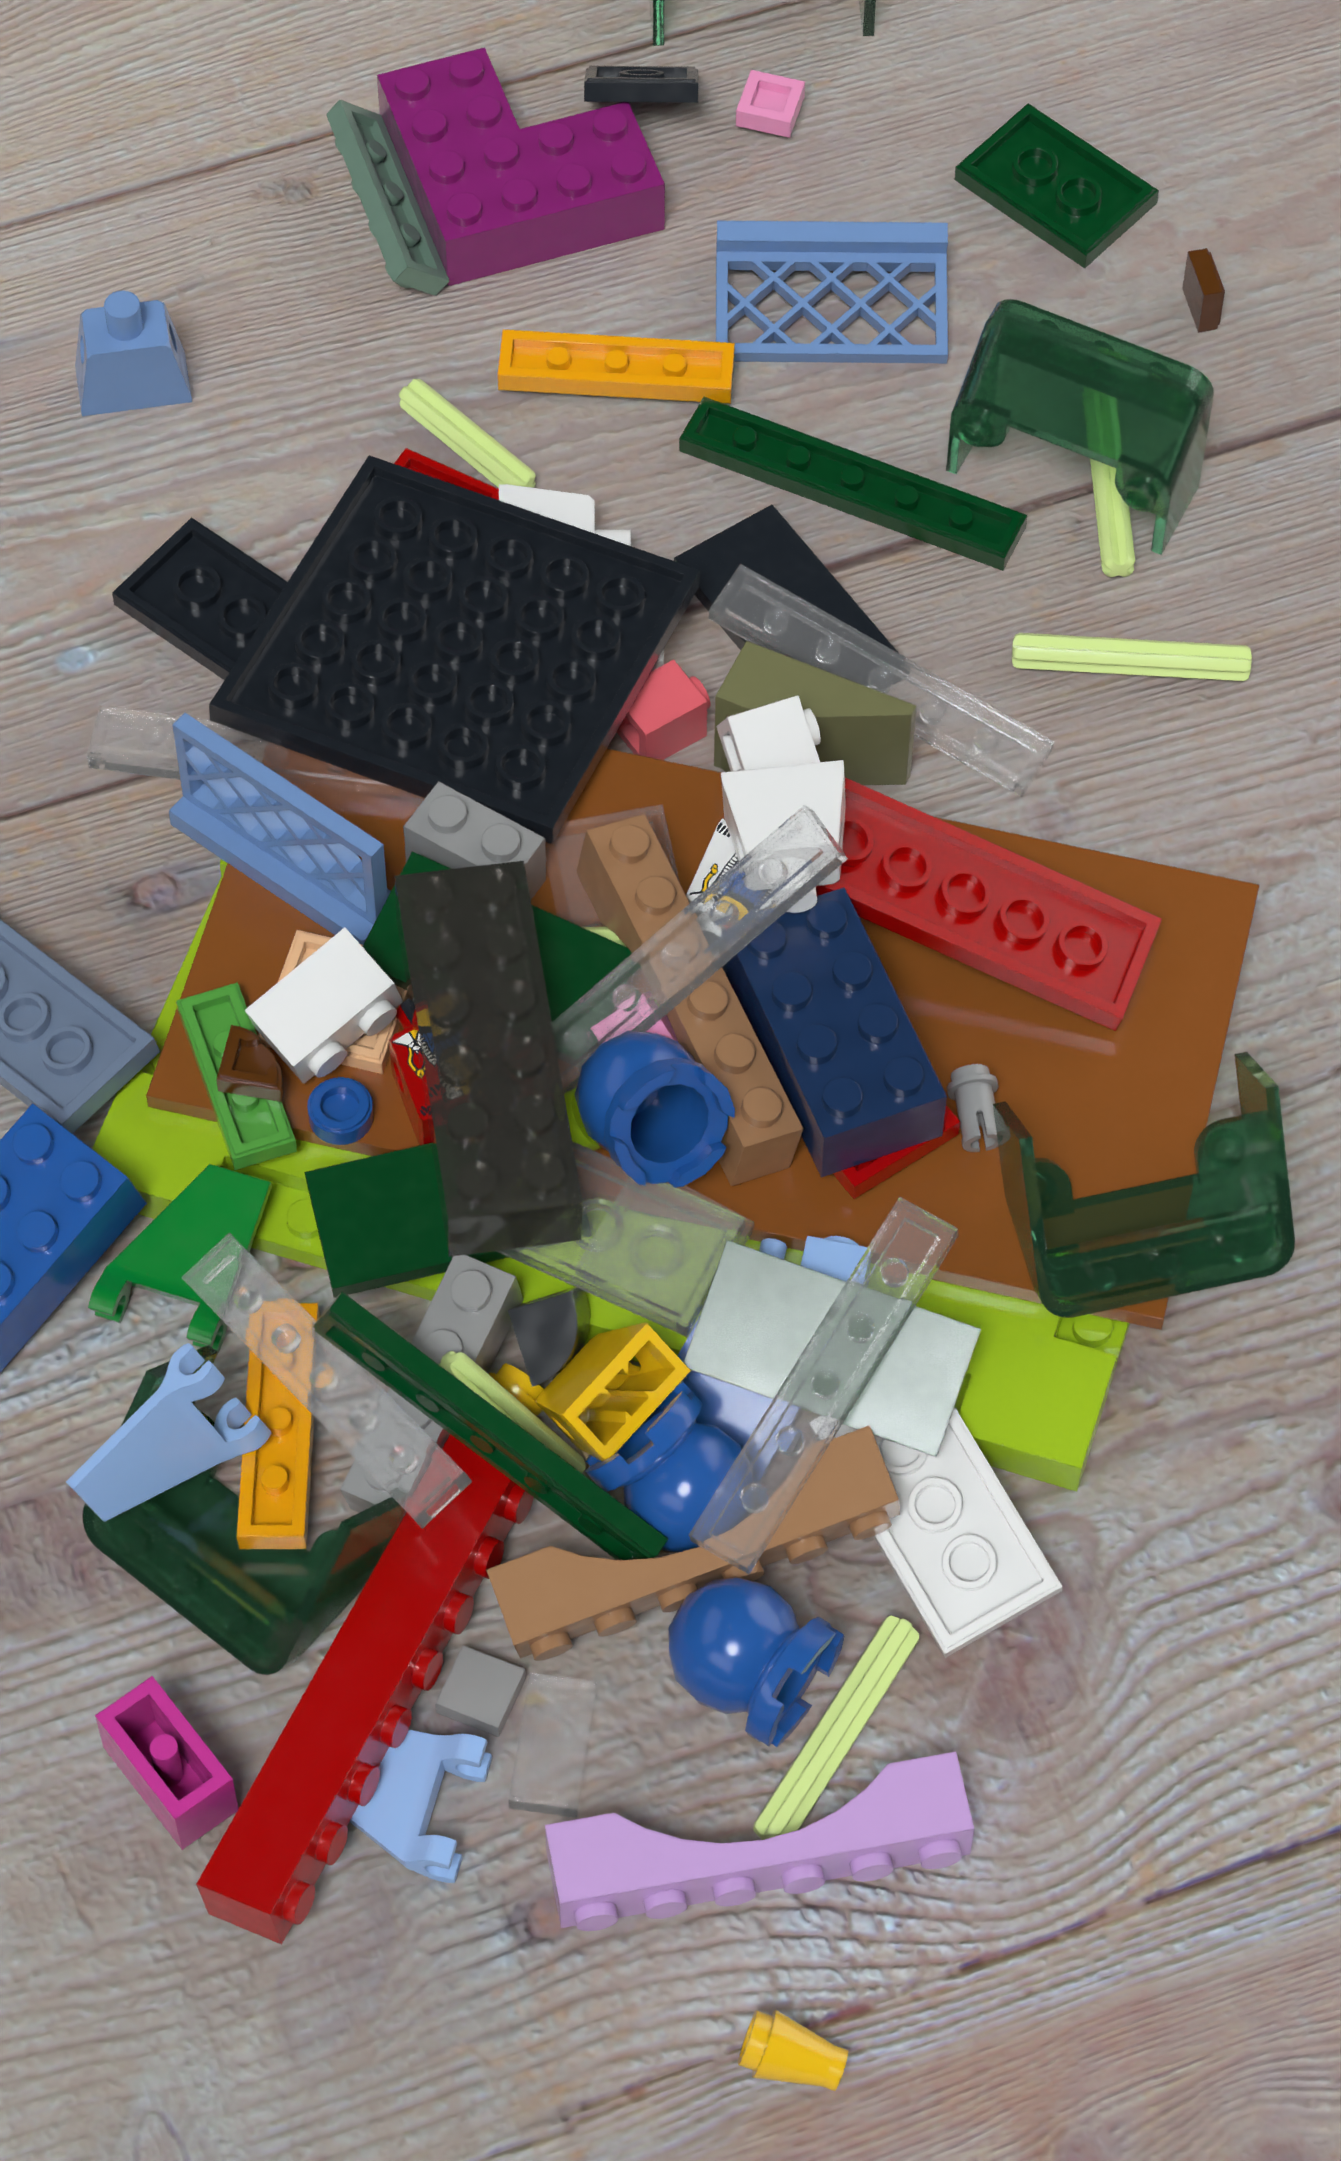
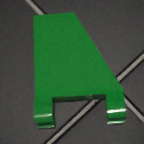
[88,1164,273,1353]

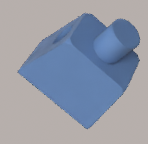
[75,291,192,416]

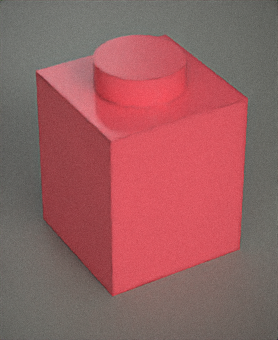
[617,659,711,760]

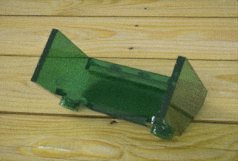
[946,299,1214,555]
[993,1052,1295,1318]
[82,1345,411,1675]

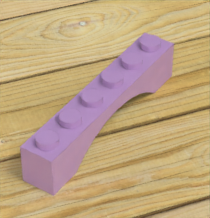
[545,1752,974,1931]

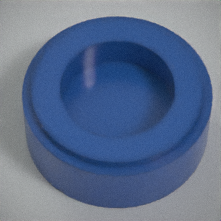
[307,1077,374,1145]

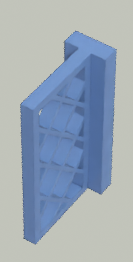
[716,220,948,364]
[169,713,391,945]

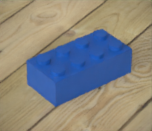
[0,1103,147,1373]

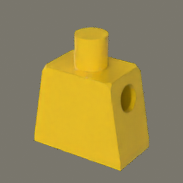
[535,1323,691,1461]

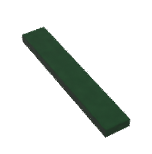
[679,396,1027,571]
[313,1292,668,1560]

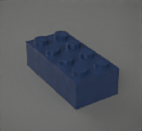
[723,887,947,1177]

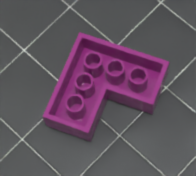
[377,47,665,286]

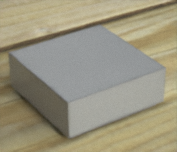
[435,1645,526,1737]

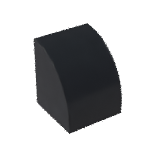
[508,1285,590,1387]

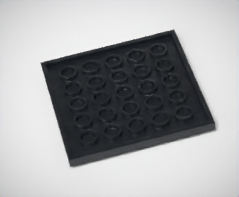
[209,455,700,844]

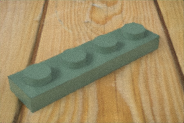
[326,99,449,296]

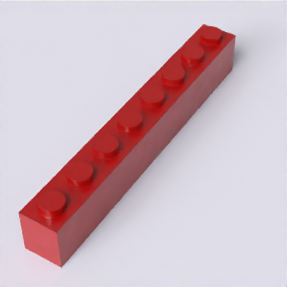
[196,1434,534,1945]

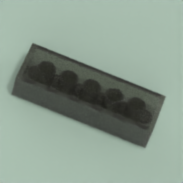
[395,861,583,1257]

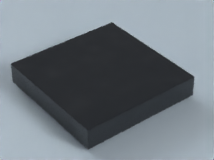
[584,65,698,103]

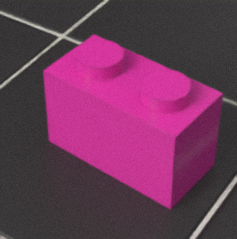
[95,1676,239,1850]

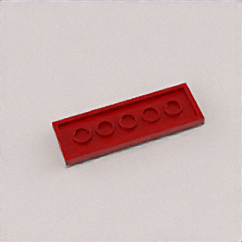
[816,777,1162,1031]

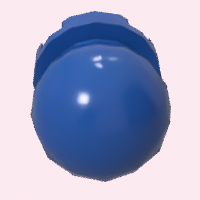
[575,1031,735,1188]
[585,1380,755,1553]
[668,1578,845,1747]

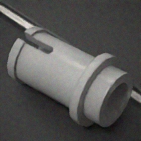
[946,1064,1004,1152]

